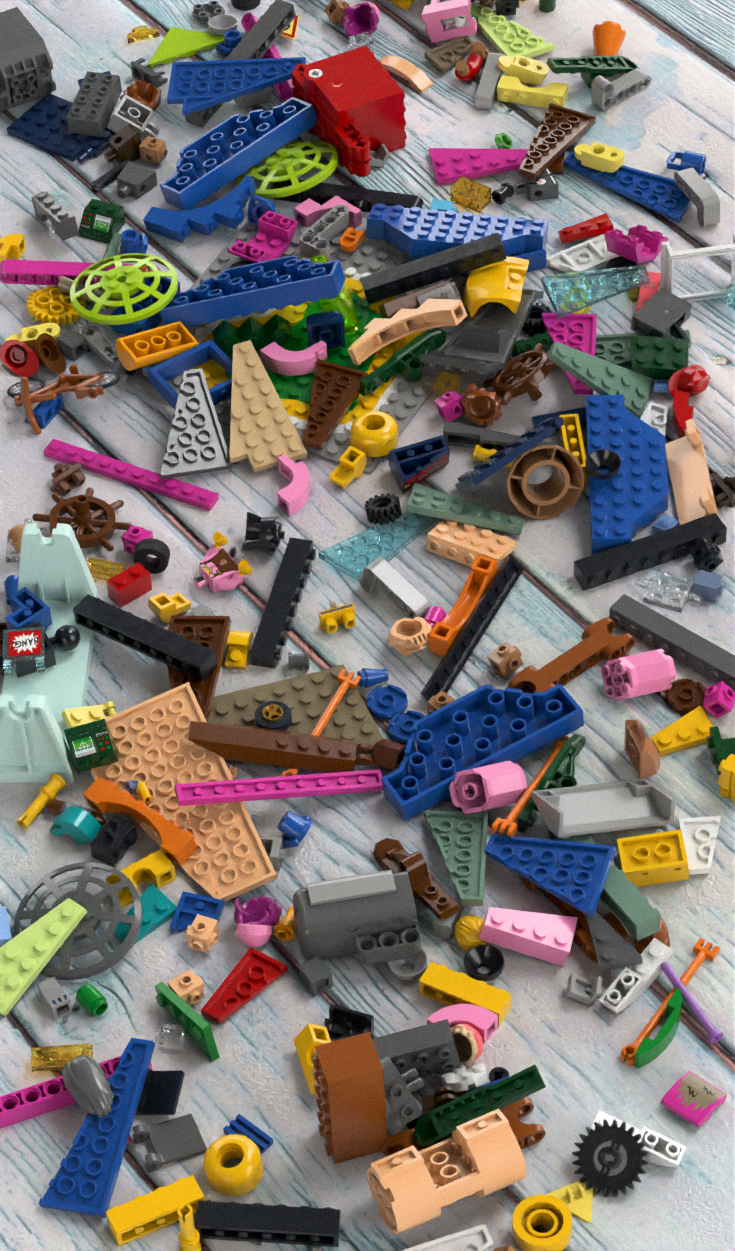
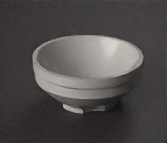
[208,14,238,36]
[387,948,428,980]

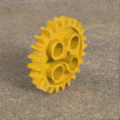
[26,285,86,326]

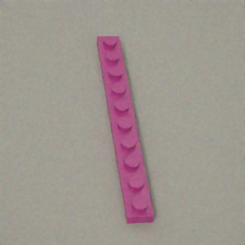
[44,439,219,511]
[174,769,383,806]

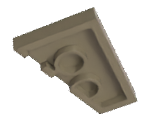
[424,36,474,74]

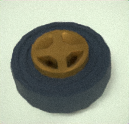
[255,701,292,731]

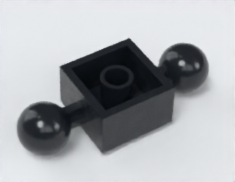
[0,621,80,678]

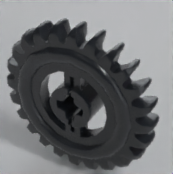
[572,1119,649,1198]

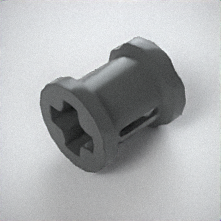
[288,651,310,670]

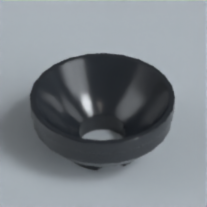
[585,449,621,480]
[464,945,504,982]

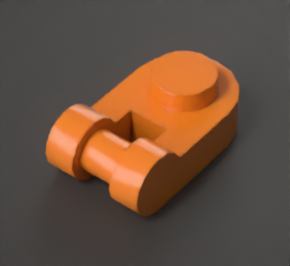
[339,227,366,252]

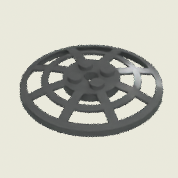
[14,862,143,980]

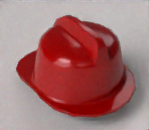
[0,340,40,378]
[668,364,711,398]

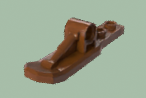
[373,838,459,920]

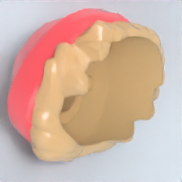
[451,1024,483,1067]

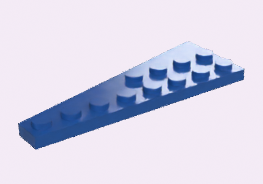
[564,151,692,223]
[39,1038,155,1218]

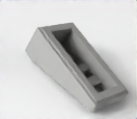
[434,896,465,940]

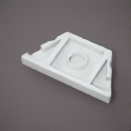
[546,234,609,277]

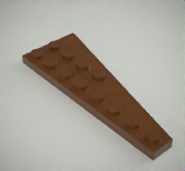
[518,103,596,180]

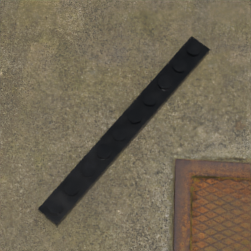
[420,556,524,701]

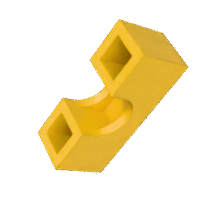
[105,849,176,908]
[293,1023,331,1096]

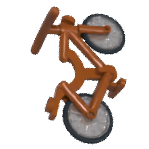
[7,364,121,435]

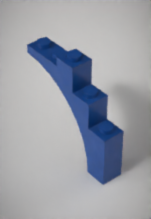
[143,175,256,243]

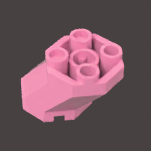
[601,649,676,701]
[449,761,527,814]

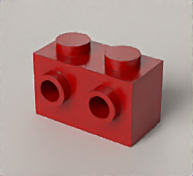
[106,562,152,608]

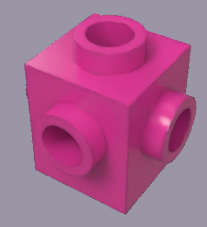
[434,390,465,422]
[122,525,153,554]
[703,681,735,718]

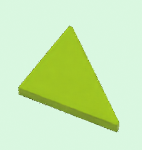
[148,27,224,69]

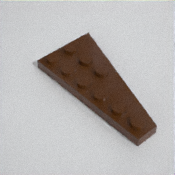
[304,359,368,451]

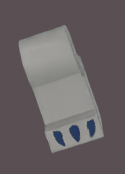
[37,977,73,1021]

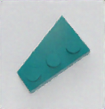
[114,883,177,945]

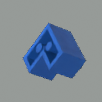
[5,587,52,632]

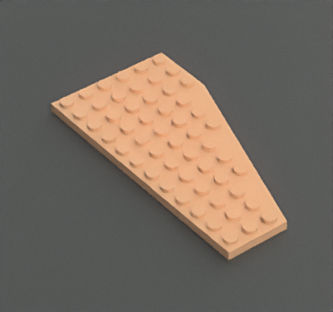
[90,682,278,902]

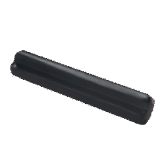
[91,159,132,191]

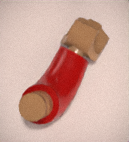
[455,41,489,82]

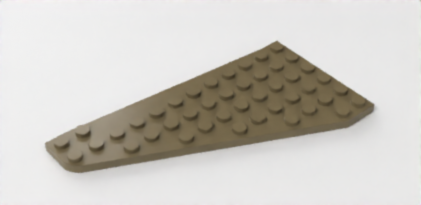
[208,664,384,765]

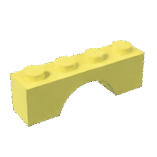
[497,75,568,108]

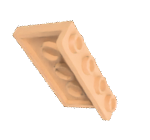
[426,519,517,569]

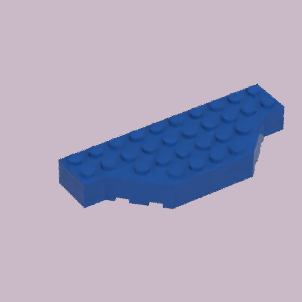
[160,97,318,210]
[366,204,548,259]
[160,255,345,327]
[585,395,669,555]
[381,684,584,821]

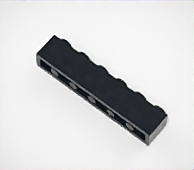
[195,1200,341,1247]

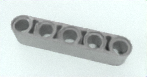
[475,52,506,110]

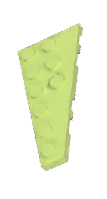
[469,2,555,58]
[0,898,87,1017]

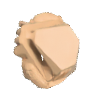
[388,617,432,656]

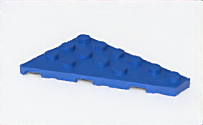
[485,834,616,917]

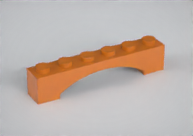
[428,555,497,656]
[83,776,197,866]

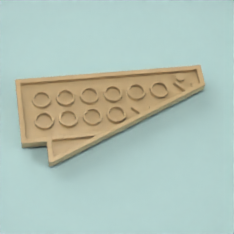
[229,340,307,473]

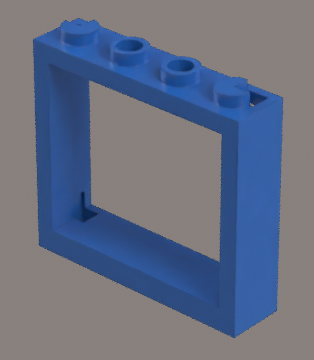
[148,339,232,409]

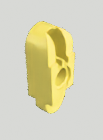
[497,55,549,85]
[574,142,624,173]
[6,323,61,350]

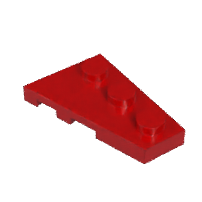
[558,213,614,244]

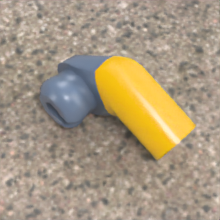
[124,780,152,804]

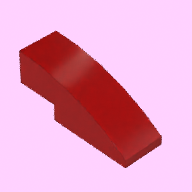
[673,391,694,438]

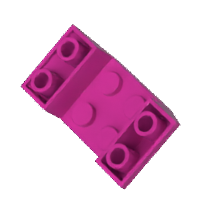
[228,210,298,263]
[604,225,668,263]

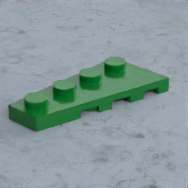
[155,982,219,1062]

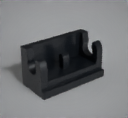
[324,1004,374,1039]

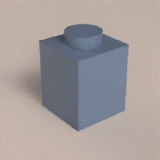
[692,570,725,603]

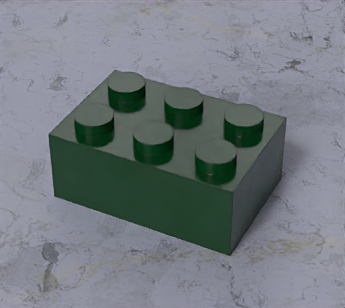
[629,335,688,379]

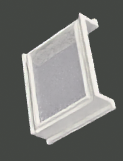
[660,232,735,302]

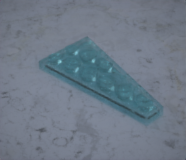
[541,265,650,319]
[318,512,438,581]

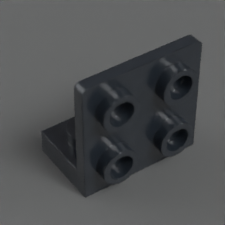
[136,1068,185,1115]

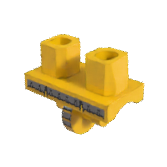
[318,602,355,634]

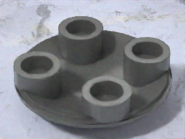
[192,1,225,22]

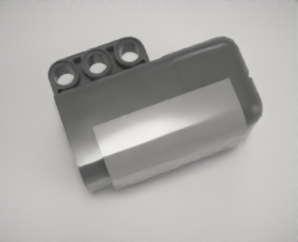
[292,870,421,965]

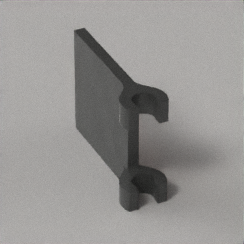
[132,1114,207,1173]

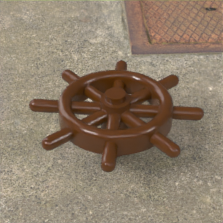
[483,343,560,405]
[32,487,132,552]

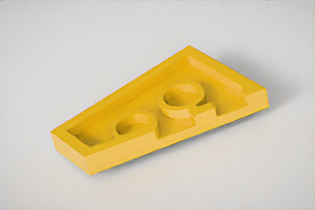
[651,705,713,757]

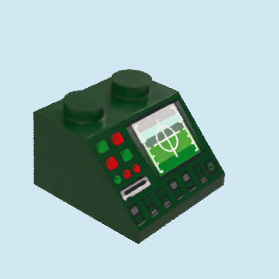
[78,199,125,244]
[64,719,119,772]

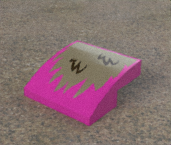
[660,1071,727,1127]

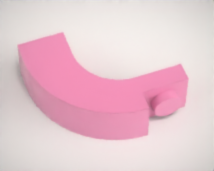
[260,340,327,376]
[277,455,311,516]
[427,1004,498,1044]

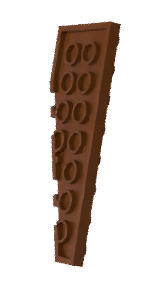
[167,616,231,722]

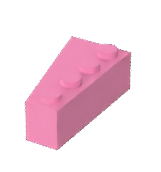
[479,907,578,967]

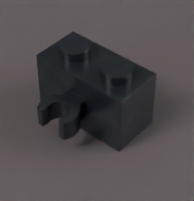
[90,815,137,867]

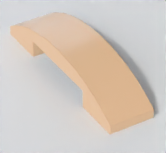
[379,56,433,93]

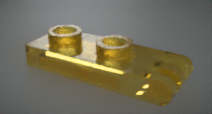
[31,1043,93,1072]

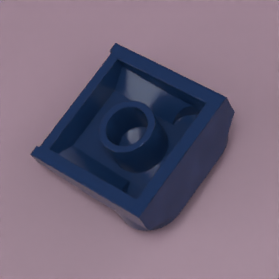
[305,311,345,349]

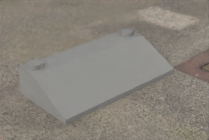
[531,778,675,839]

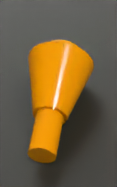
[273,906,295,941]

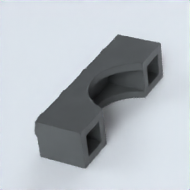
[31,191,79,241]

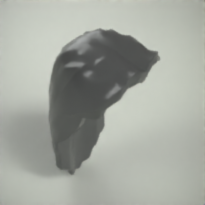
[62,1055,114,1118]

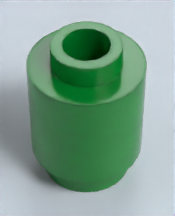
[76,984,108,1017]

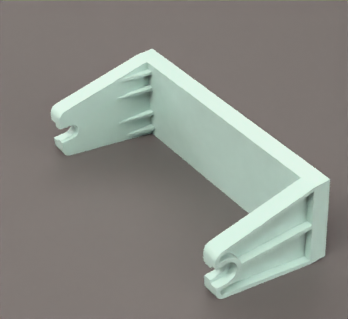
[0,523,99,783]

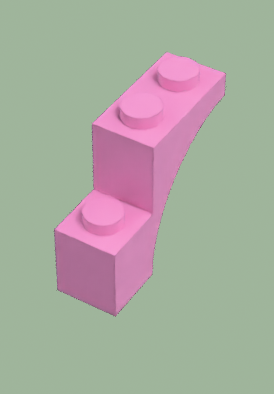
[294,196,362,227]

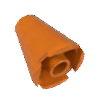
[592,21,626,56]

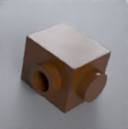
[371,739,406,770]

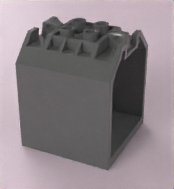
[0,7,56,112]

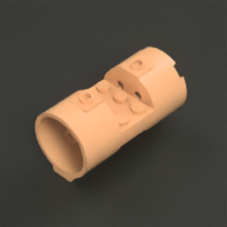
[367,1109,526,1235]

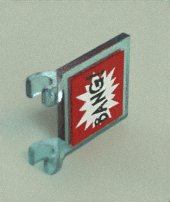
[3,626,45,675]

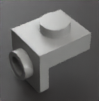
[370,144,389,167]
[261,836,286,871]
[566,973,603,1005]

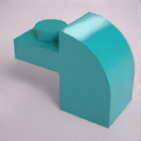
[49,806,102,844]

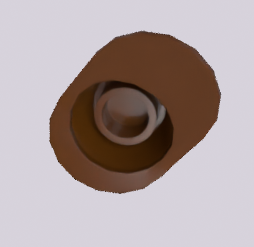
[33,333,66,374]

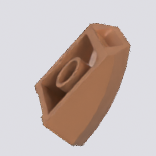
[624,720,660,779]

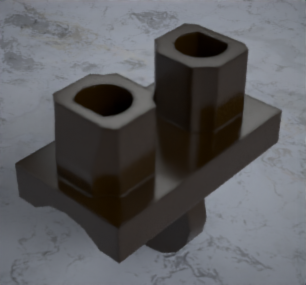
[710,472,735,508]

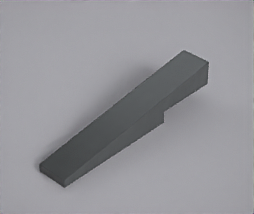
[443,421,556,451]

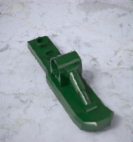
[546,56,640,89]
[359,327,447,397]
[517,734,586,833]
[413,1065,546,1149]

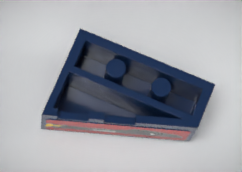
[389,435,450,493]

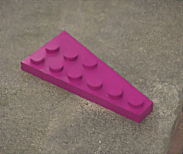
[429,148,529,185]
[542,313,597,395]

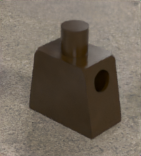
[104,124,142,163]

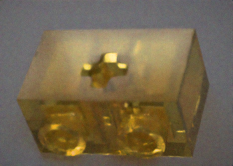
[450,176,491,213]

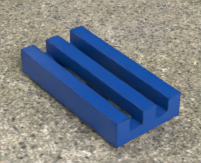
[223,1114,273,1155]

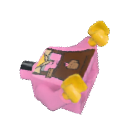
[193,532,252,593]

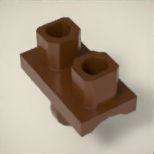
[50,462,86,496]

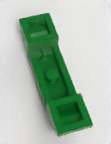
[634,988,682,1068]

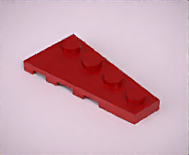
[201,947,288,1024]

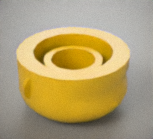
[350,411,399,457]
[203,1134,264,1197]
[512,1194,572,1251]

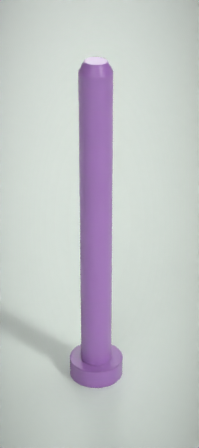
[661,962,723,1044]

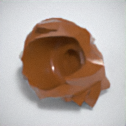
[120,80,161,112]
[461,382,502,428]

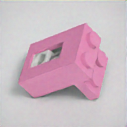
[421,0,478,43]

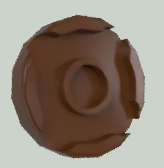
[666,678,706,714]

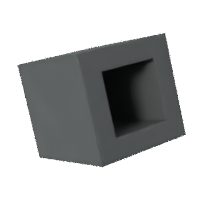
[57,329,88,362]

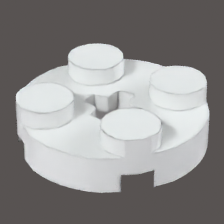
[441,1064,488,1092]

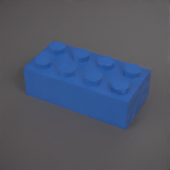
[111,277,181,336]

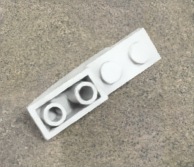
[599,938,673,1014]
[591,1110,686,1168]

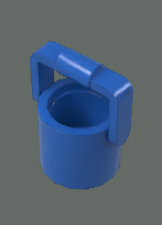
[666,151,706,177]

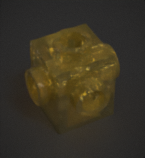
[432,371,461,396]

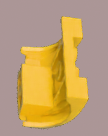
[462,256,529,318]

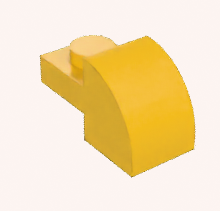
[0,233,26,262]
[329,445,367,489]
[148,592,191,623]
[225,630,253,670]

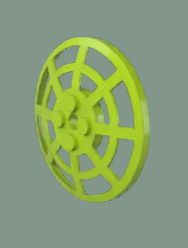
[237,140,339,199]
[70,253,178,325]

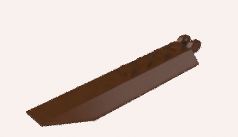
[188,721,373,773]

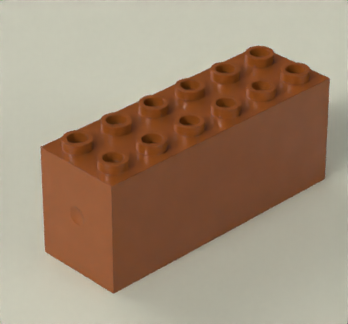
[312,1032,387,1164]

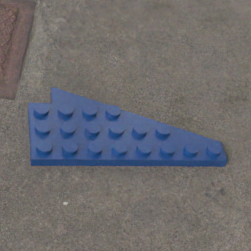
[167,57,306,116]

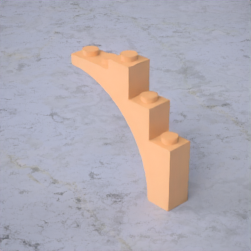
[347,299,467,365]

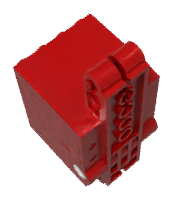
[291,46,407,177]

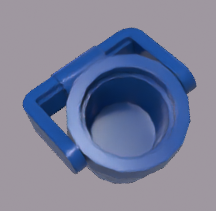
[216,30,242,56]
[248,195,275,226]
[120,229,148,254]
[277,810,312,848]

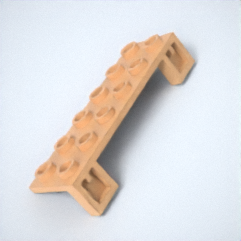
[665,419,718,525]

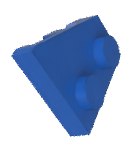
[170,891,225,932]

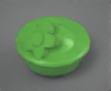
[494,133,513,149]

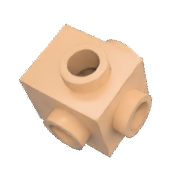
[185,914,219,953]
[168,970,204,1006]

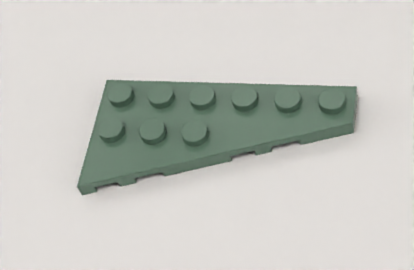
[547,341,654,418]

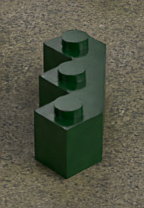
[212,314,292,354]

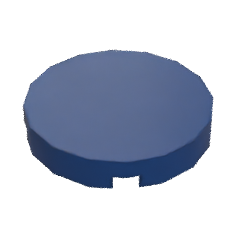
[367,685,408,720]
[389,710,425,746]

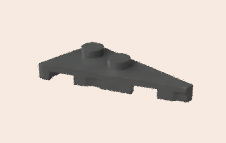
[585,911,643,972]

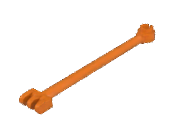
[280,669,361,776]
[491,736,569,837]
[620,938,720,1066]

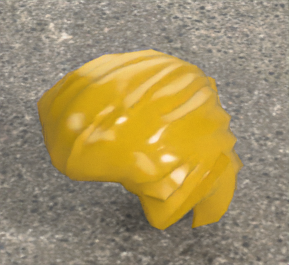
[453,915,489,951]

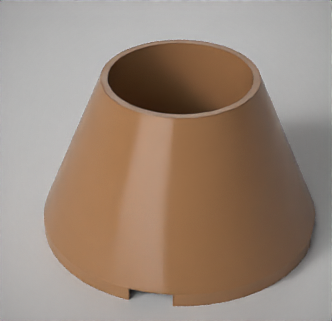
[507,445,584,519]

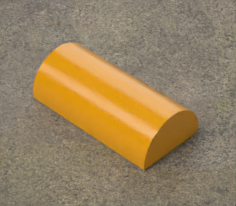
[116,321,199,371]

